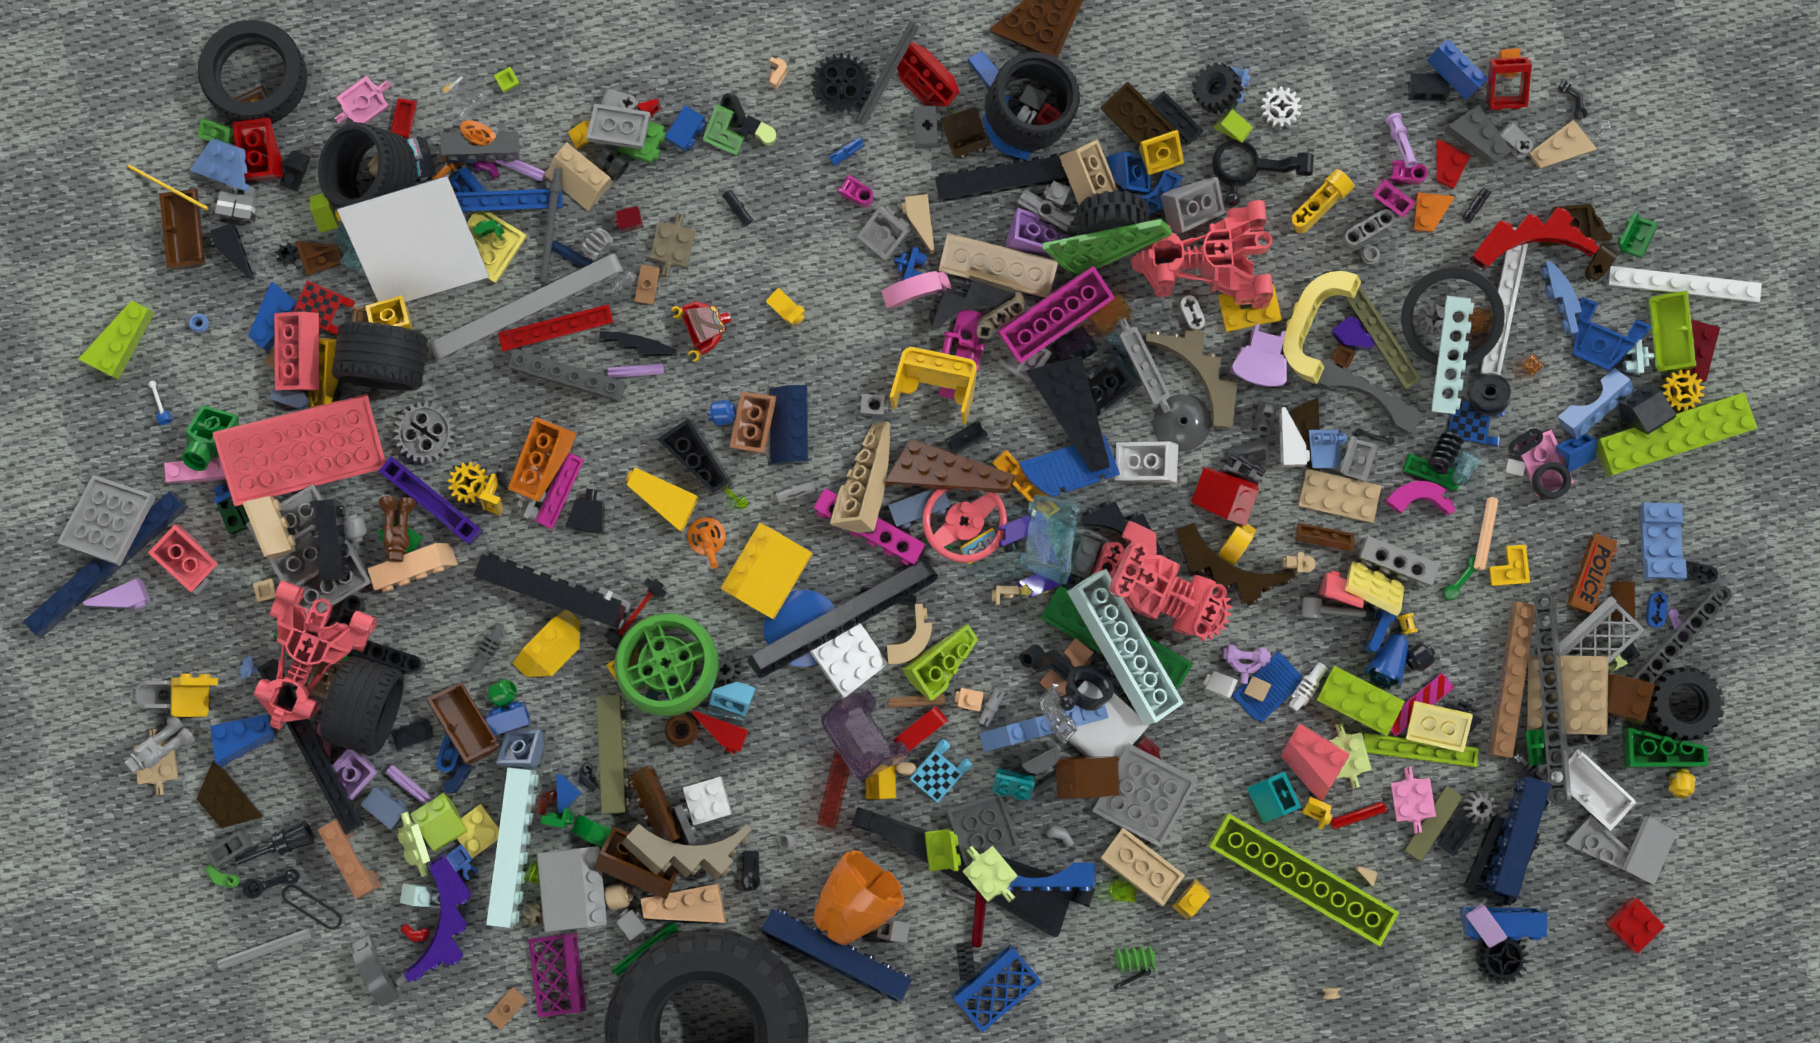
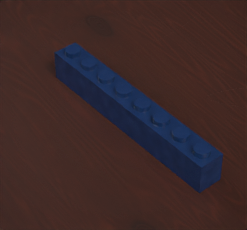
[761,909,912,1005]

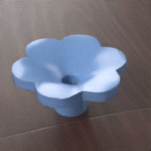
[240,656,258,680]

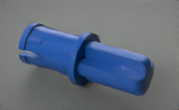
[828,137,865,166]

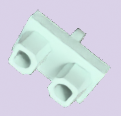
[1623,339,1655,375]

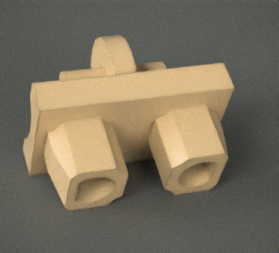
[1283,552,1316,575]

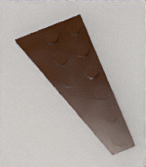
[885,439,1015,494]

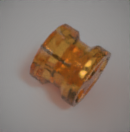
[1520,353,1545,377]

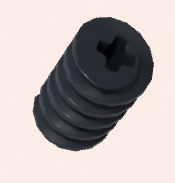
[1428,432,1464,475]

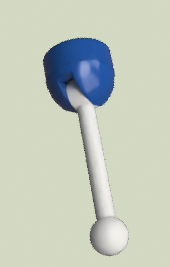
[149,381,173,425]

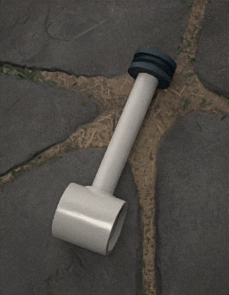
[1301,598,1375,622]

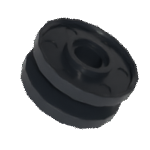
[1469,373,1511,416]

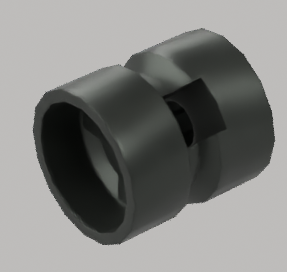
[594,146,630,181]

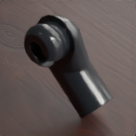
[579,763,599,793]

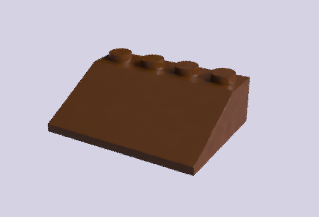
[629,765,683,842]

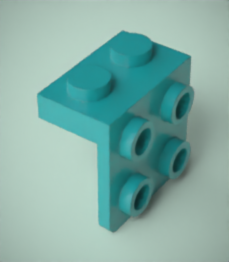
[992,768,1035,801]

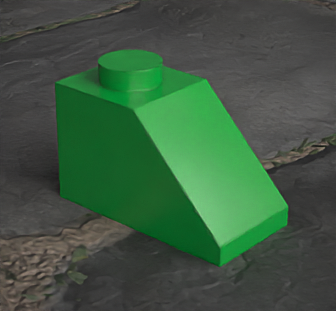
[571,814,612,847]

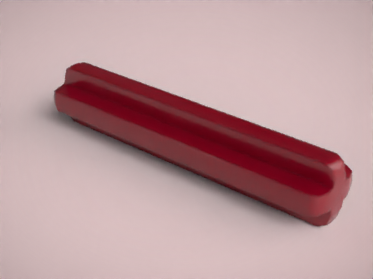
[971,890,987,948]

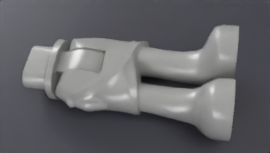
[124,714,195,774]

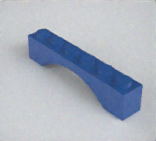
[1008,863,1096,891]

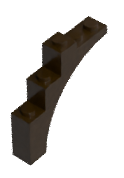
[1174,523,1296,606]

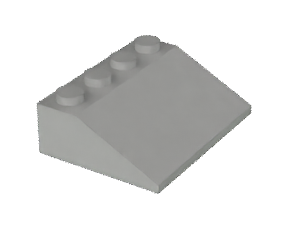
[536,846,607,932]

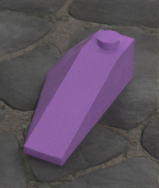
[1006,208,1071,260]

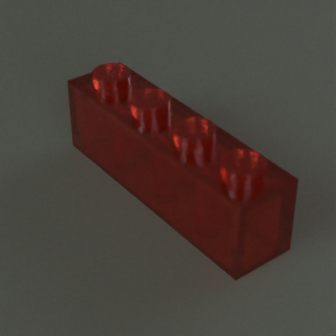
[817,748,854,829]

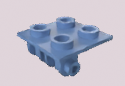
[1309,430,1348,468]

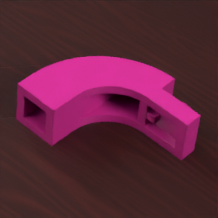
[1384,481,1456,516]

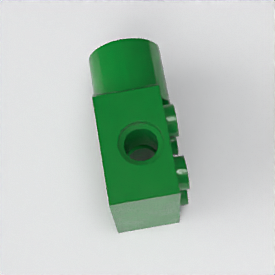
[182,405,239,471]

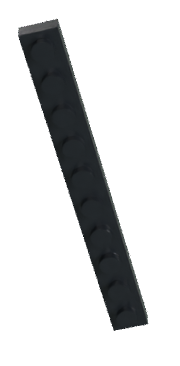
[257,658,364,835]

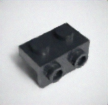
[1051,326,1097,361]

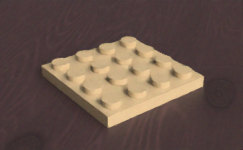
[1527,655,1608,735]

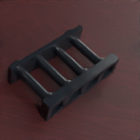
[1463,815,1540,906]

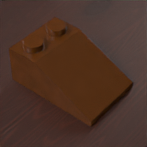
[1608,674,1655,725]
[1056,756,1119,798]

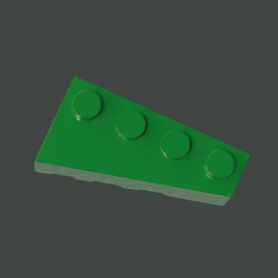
[1622,728,1709,768]

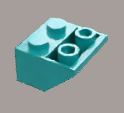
[1247,772,1301,823]

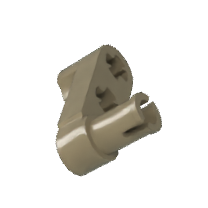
[977,292,1025,339]

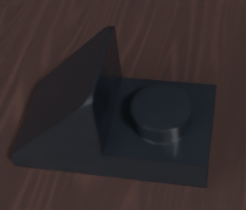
[279,151,311,192]

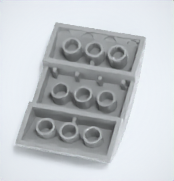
[246,484,372,613]

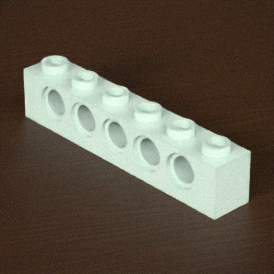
[1431,295,1474,414]

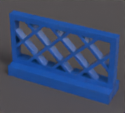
[951,944,1042,1033]

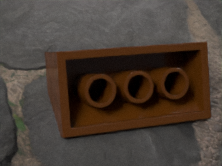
[595,827,679,899]

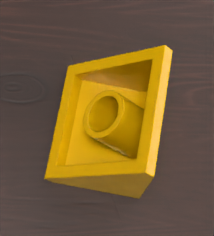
[1139,130,1184,175]

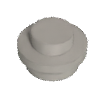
[1361,245,1380,264]

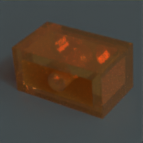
[1087,293,1133,336]

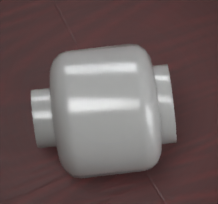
[343,514,367,543]

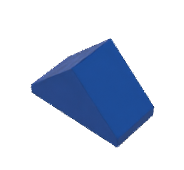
[556,774,583,813]

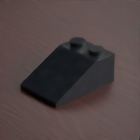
[1087,354,1142,417]

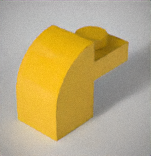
[1218,524,1256,566]

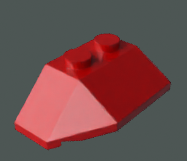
[897,41,960,107]

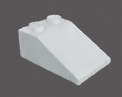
[1115,441,1178,483]

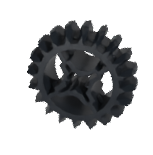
[1475,937,1529,984]

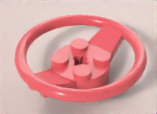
[923,489,1007,563]

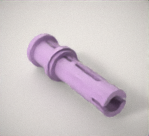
[1385,113,1417,168]

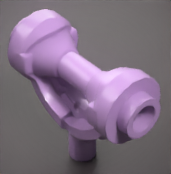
[1222,644,1270,684]

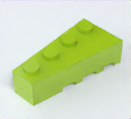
[78,300,155,380]

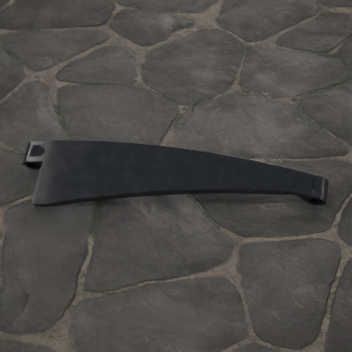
[851,807,1095,937]

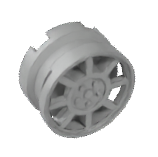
[1017,105,1038,124]

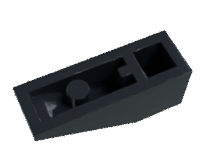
[210,223,255,280]

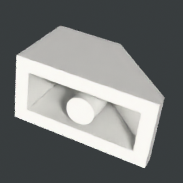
[1203,671,1238,699]

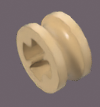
[1322,987,1341,999]

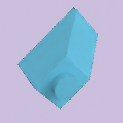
[709,682,756,716]

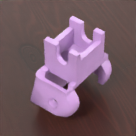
[1229,324,1287,387]

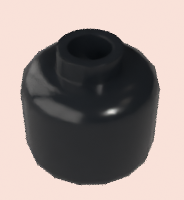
[1406,643,1435,672]

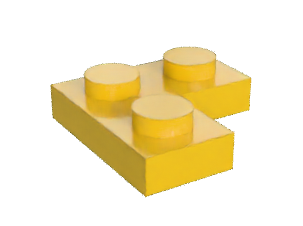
[1488,544,1530,586]

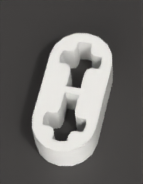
[1180,295,1205,330]

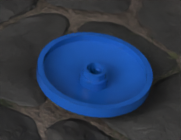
[764,589,835,667]

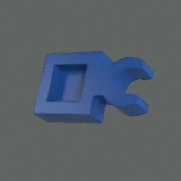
[446,844,478,880]

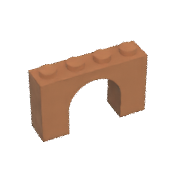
[318,820,383,899]

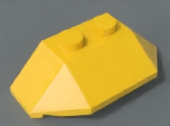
[512,610,581,677]

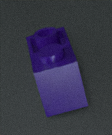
[1330,316,1374,350]

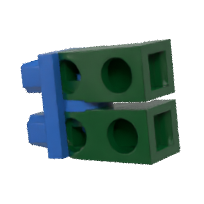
[214,484,250,535]

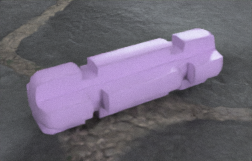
[1668,609,1685,642]

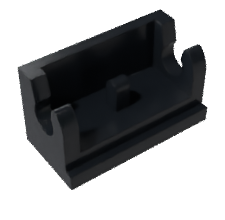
[1408,73,1450,101]
[945,421,988,455]

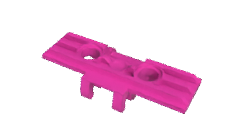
[938,309,985,400]

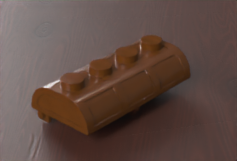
[159,189,206,269]
[426,682,499,765]

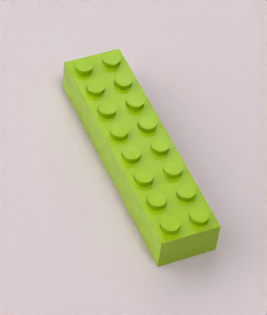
[1597,392,1757,477]

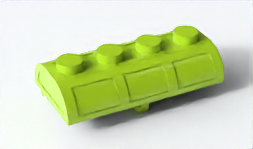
[1649,290,1696,372]

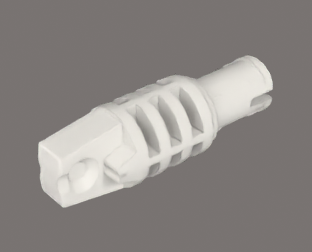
[1288,662,1328,711]

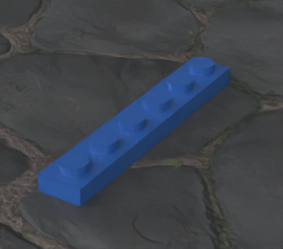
[455,188,563,212]

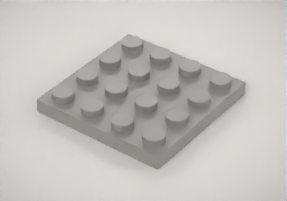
[57,475,156,566]
[1092,743,1198,847]

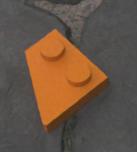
[1413,192,1454,233]

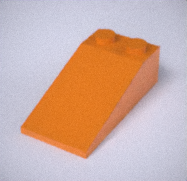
[508,417,577,501]

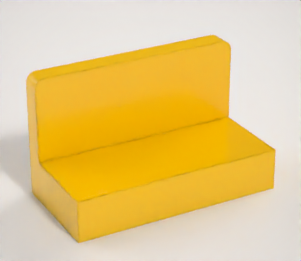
[865,760,896,799]

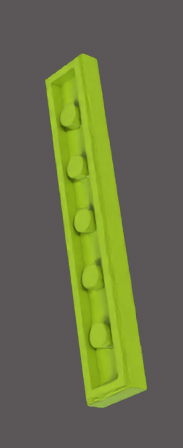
[1363,733,1479,767]

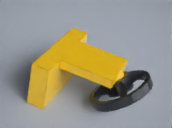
[479,464,508,516]

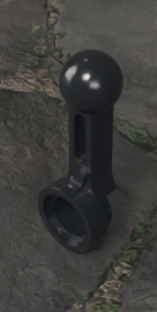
[243,869,300,899]

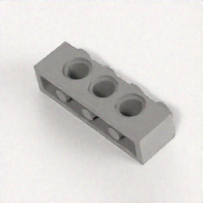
[1357,536,1440,588]

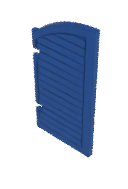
[1019,435,1120,498]

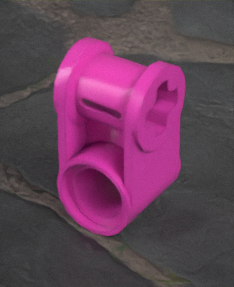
[1389,160,1428,185]
[837,175,874,207]

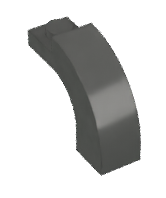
[352,935,399,1007]

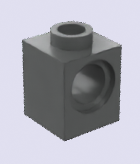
[1018,84,1049,114]

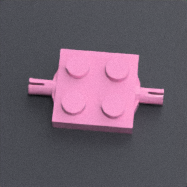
[334,76,391,124]
[1391,767,1436,834]

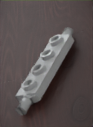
[1118,318,1171,414]

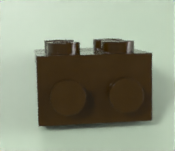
[941,107,991,159]

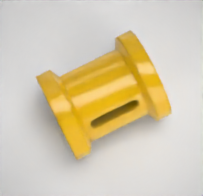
[1397,613,1418,635]

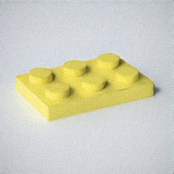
[1406,701,1473,752]

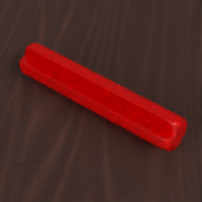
[1330,802,1387,829]

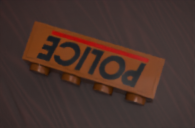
[1566,533,1618,614]

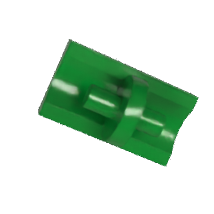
[1525,729,1547,766]

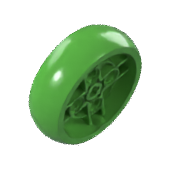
[614,613,719,717]

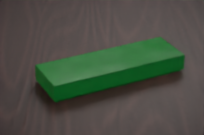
[1402,453,1463,492]

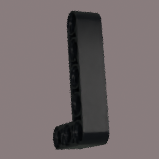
[337,595,425,673]

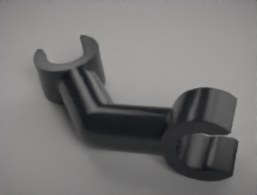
[1557,80,1588,119]

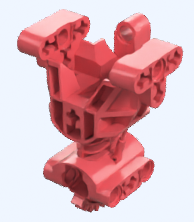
[1131,200,1273,309]
[1090,521,1232,641]
[254,581,378,730]

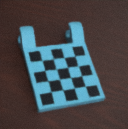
[909,739,972,803]

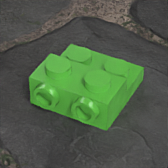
[617,122,667,165]

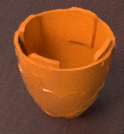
[813,850,904,945]

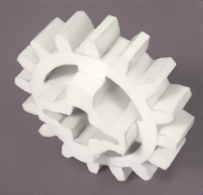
[1260,86,1302,129]

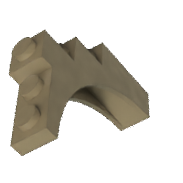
[1144,328,1237,430]
[622,824,752,880]

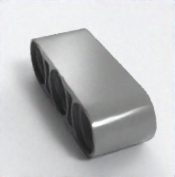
[1342,209,1395,248]

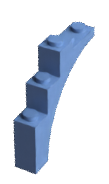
[979,704,1109,752]

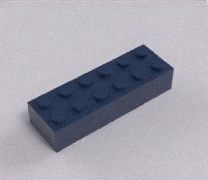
[1486,777,1551,898]

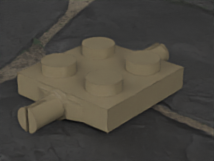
[650,213,696,277]

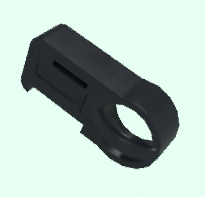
[741,851,761,891]

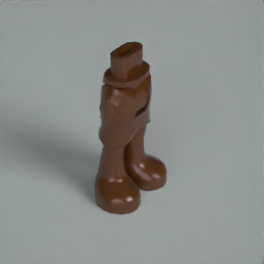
[379,496,416,562]

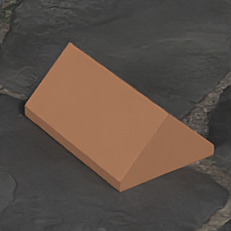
[730,392,776,454]

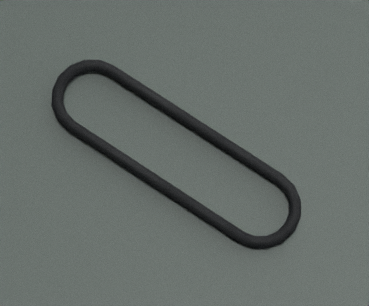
[282,885,342,930]

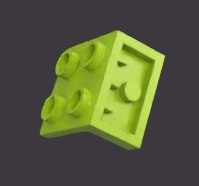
[924,829,961,871]

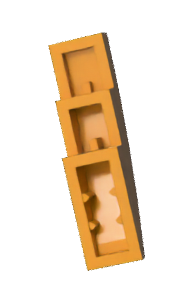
[991,450,1060,520]

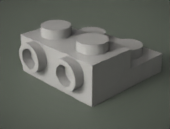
[856,206,911,261]

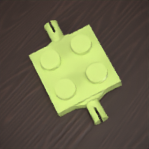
[1329,723,1372,789]
[398,812,430,877]
[963,846,1018,902]

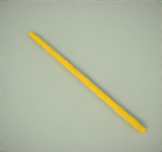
[127,164,208,211]

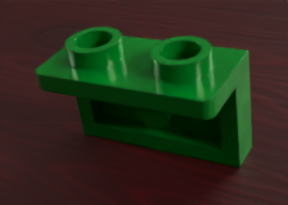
[1618,212,1658,259]

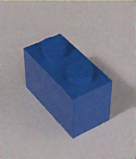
[665,105,706,152]

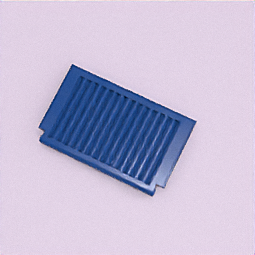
[1231,651,1302,723]

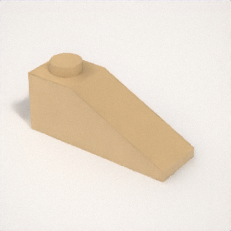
[902,194,934,254]

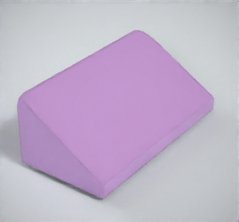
[1466,904,1508,948]

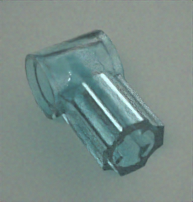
[1452,449,1482,486]

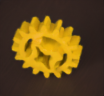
[1661,370,1705,411]
[448,462,490,504]

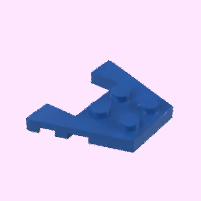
[1573,297,1652,371]

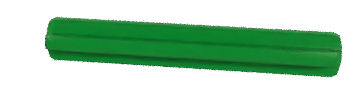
[612,922,678,976]

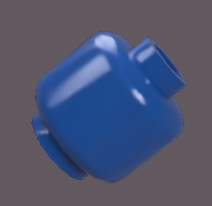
[707,400,736,426]

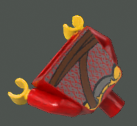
[671,301,731,362]

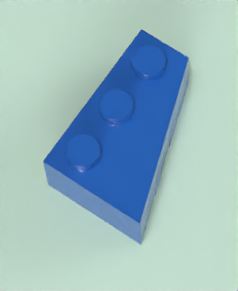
[248,281,297,352]
[210,714,277,768]

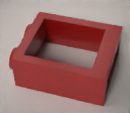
[1486,57,1532,111]

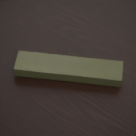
[1404,786,1463,861]

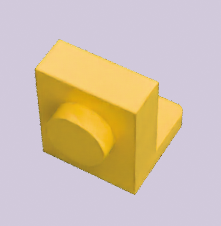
[568,121,590,149]
[1302,797,1332,830]

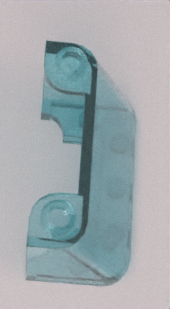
[1019,495,1080,585]

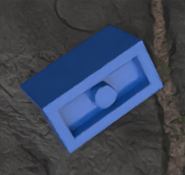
[1555,434,1598,472]

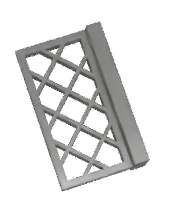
[1559,596,1645,665]

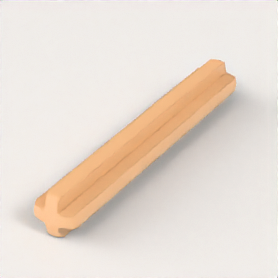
[1474,497,1499,571]

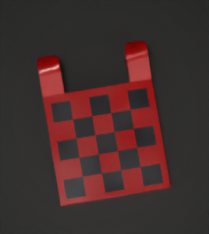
[293,280,355,335]

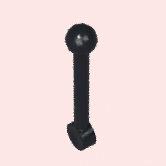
[1355,428,1395,445]
[1113,968,1151,990]

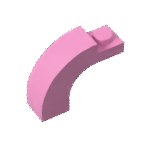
[881,271,952,309]

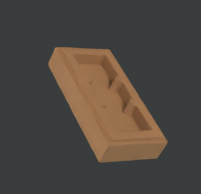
[635,264,660,306]
[487,987,528,1030]

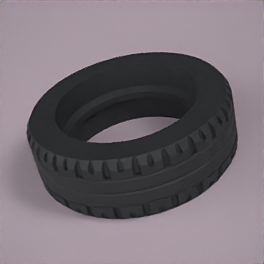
[198,19,307,123]

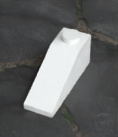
[1279,407,1310,467]

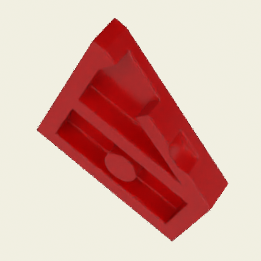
[1436,139,1471,189]

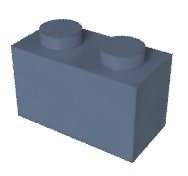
[361,786,409,829]

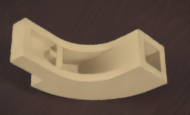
[887,604,932,665]

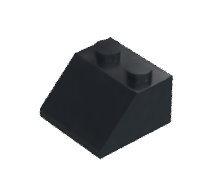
[1619,383,1676,435]

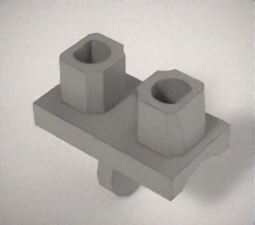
[515,491,547,519]

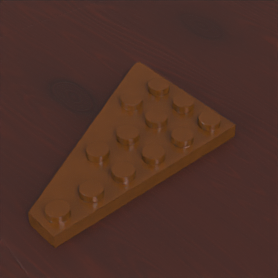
[989,0,1083,58]

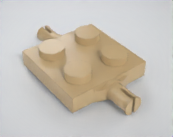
[134,729,179,796]

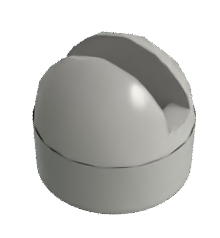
[779,834,796,850]

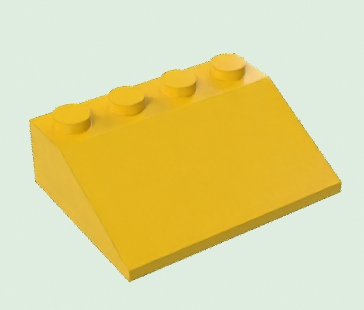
[720,523,813,620]

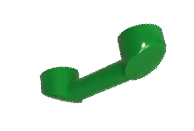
[1442,556,1478,601]

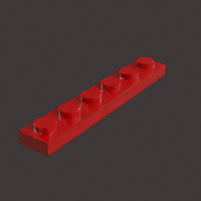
[498,304,614,352]

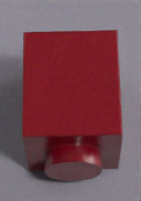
[614,206,644,233]

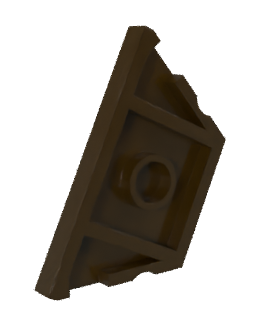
[1538,203,1613,248]
[1288,398,1321,472]
[196,760,264,828]

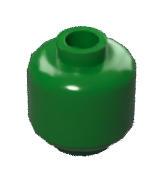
[487,679,518,707]

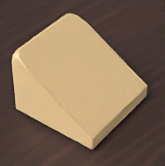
[1244,676,1271,702]
[1355,866,1377,887]

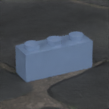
[888,489,950,530]

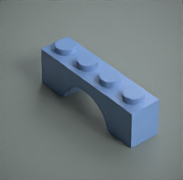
[1558,368,1634,439]

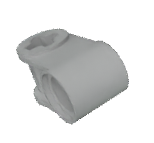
[601,89,638,110]
[1499,122,1533,158]

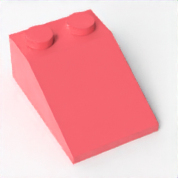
[148,524,218,592]
[1317,570,1364,608]

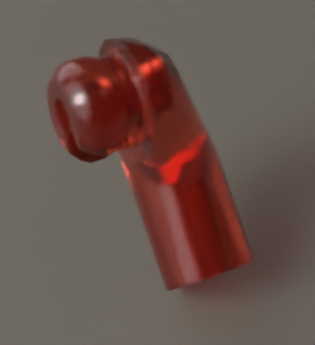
[536,790,557,815]

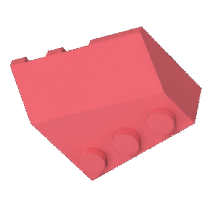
[1281,723,1351,801]

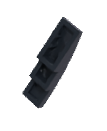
[599,331,678,356]

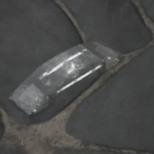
[1040,682,1077,744]

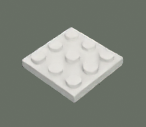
[810,624,888,698]

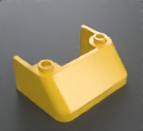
[890,347,977,425]

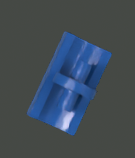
[894,247,927,281]

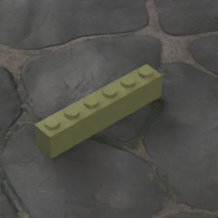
[596,695,630,814]

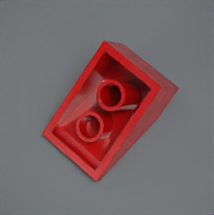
[233,118,283,182]
[1191,467,1259,526]

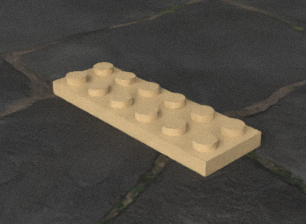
[938,233,1058,297]

